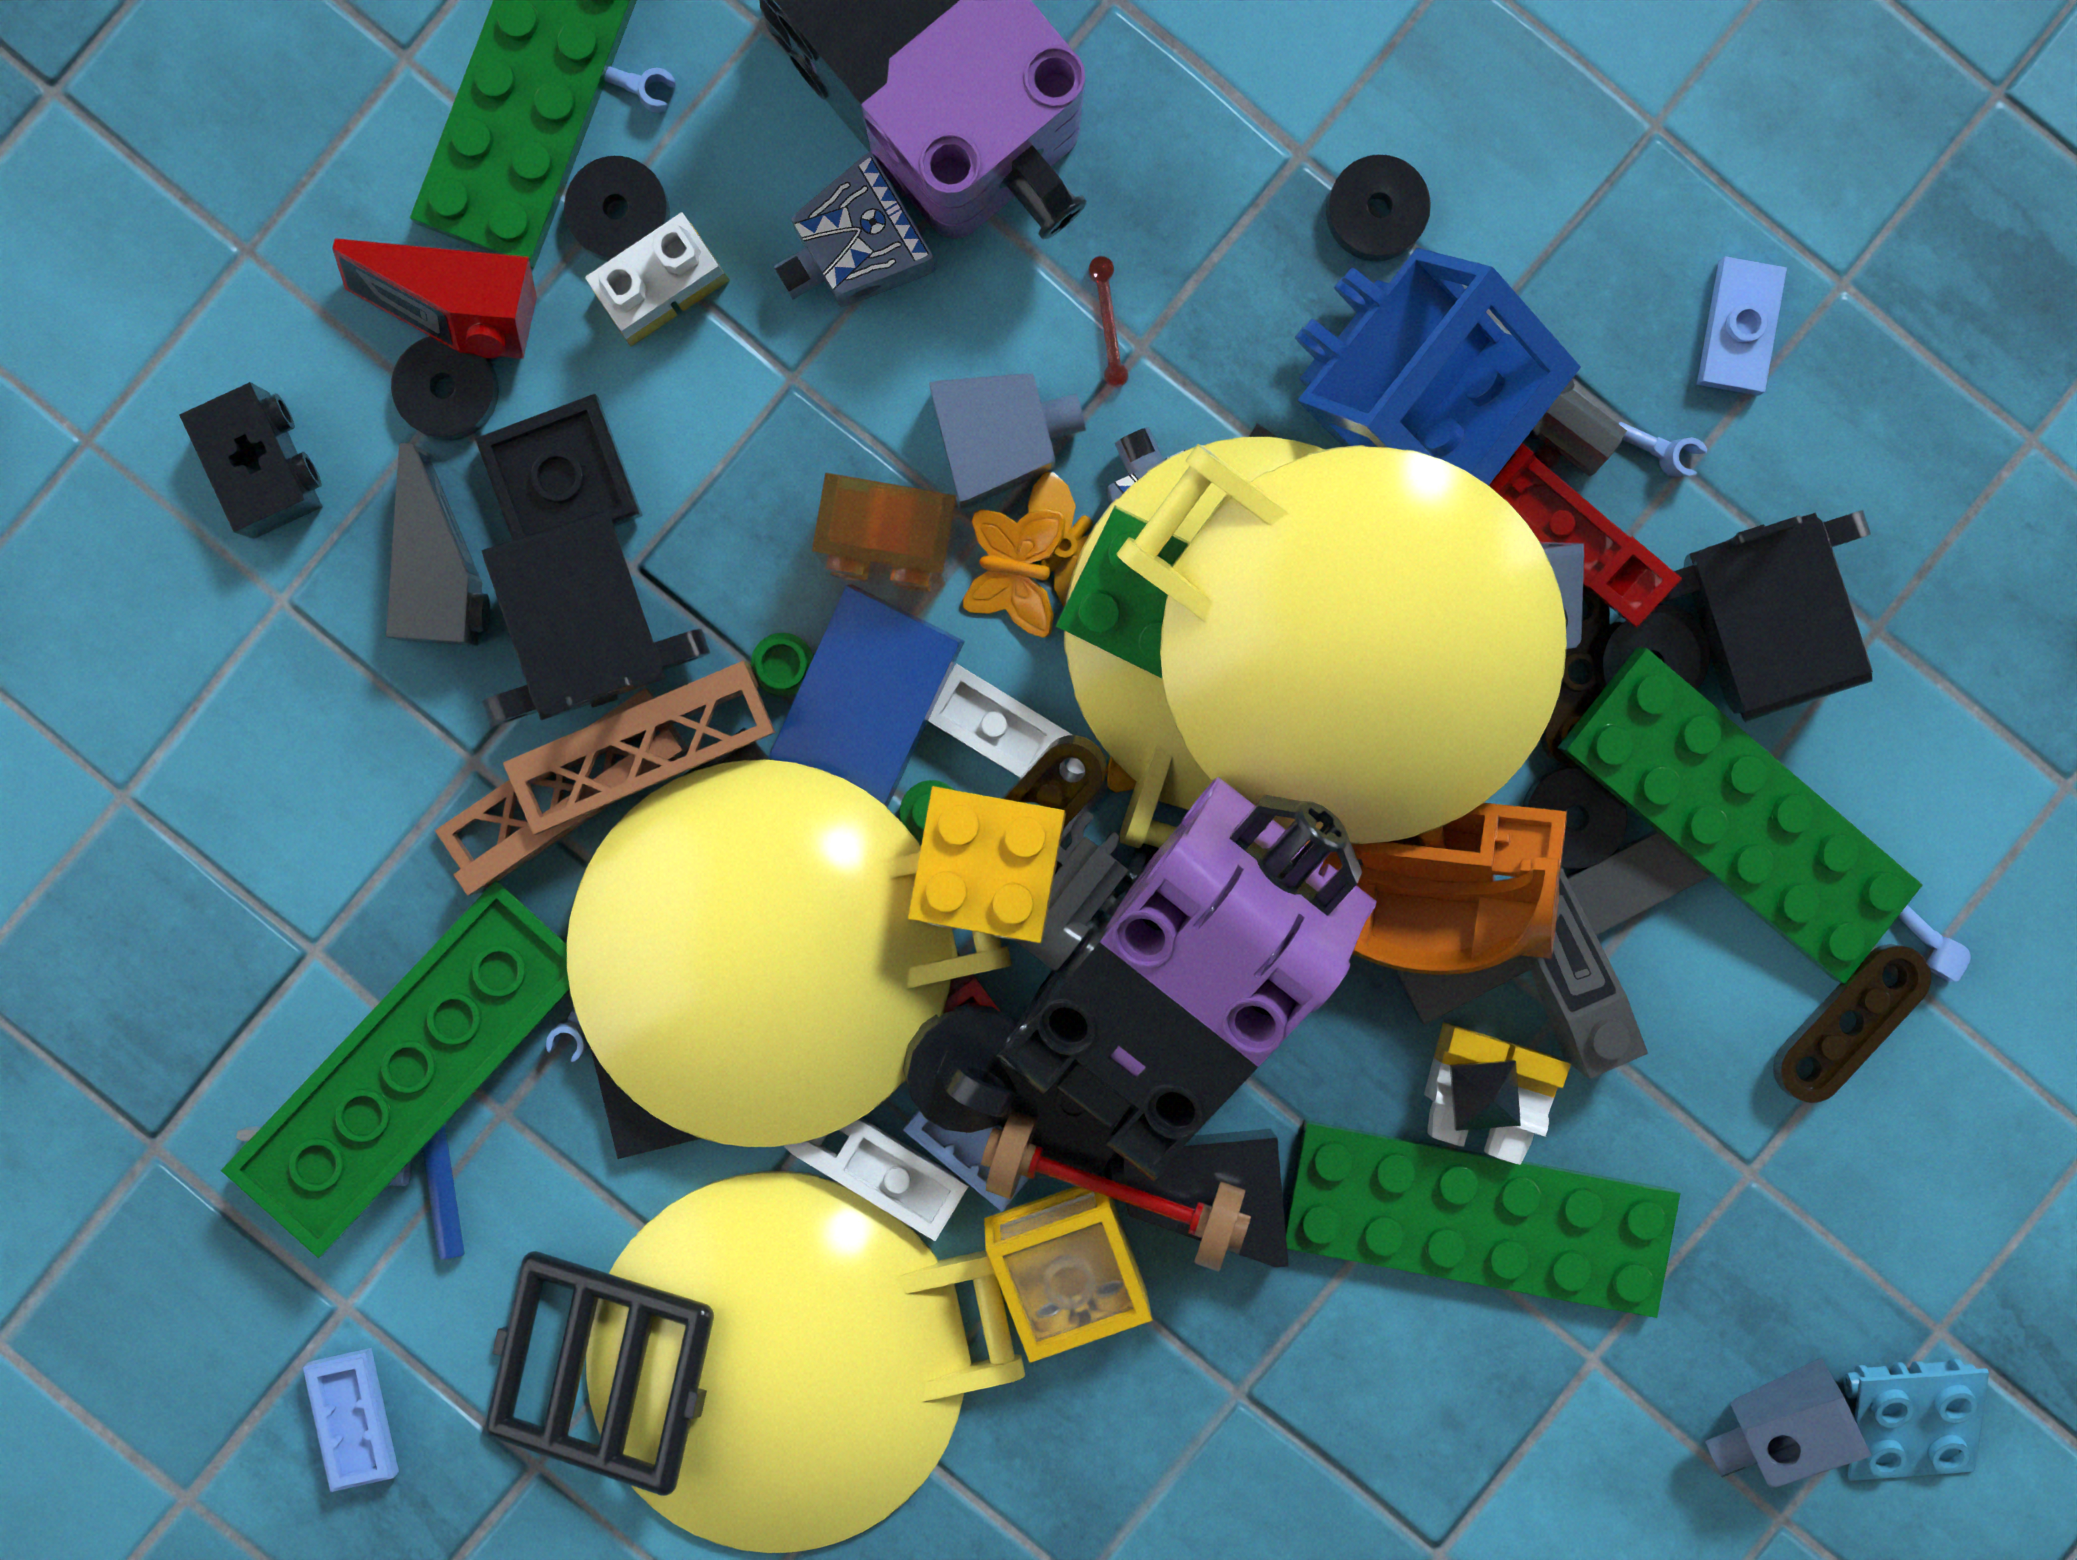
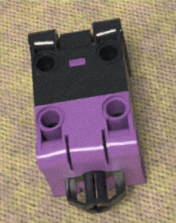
[759,0,1087,240]
[995,777,1377,1181]

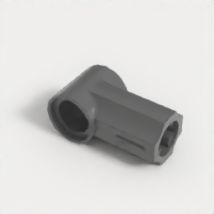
[1527,380,1627,476]
[1014,836,1129,972]

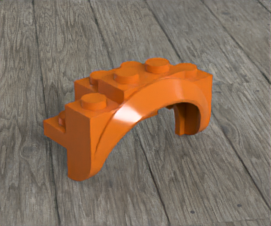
[1305,803,1567,975]

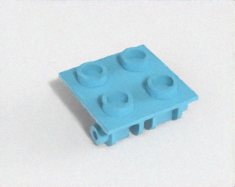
[1843,1358,1989,1481]

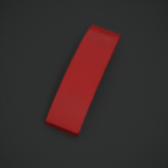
[1489,443,1682,628]

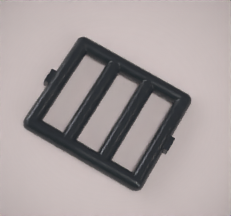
[485,1251,714,1496]

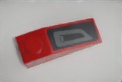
[332,238,537,359]

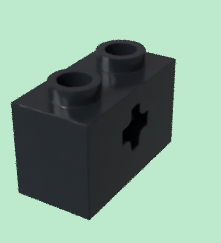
[179,382,323,539]

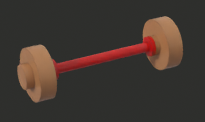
[981,1110,1251,1272]

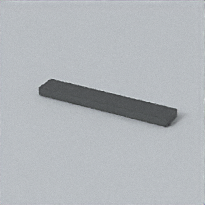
[1393,830,1710,1025]

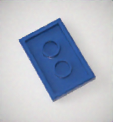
[769,584,965,808]

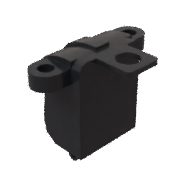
[481,510,710,726]
[1661,510,1873,722]

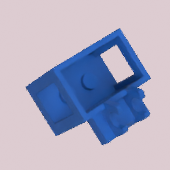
[1295,248,1581,486]

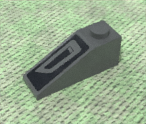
[386,443,490,646]
[1525,867,1648,1079]

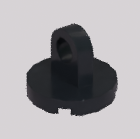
[903,1003,1031,1133]

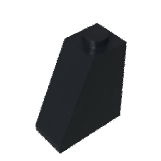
[1110,1129,1289,1268]

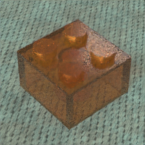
[812,472,959,593]

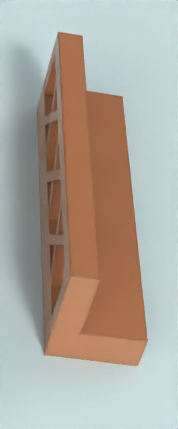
[503,661,776,835]
[434,687,689,896]

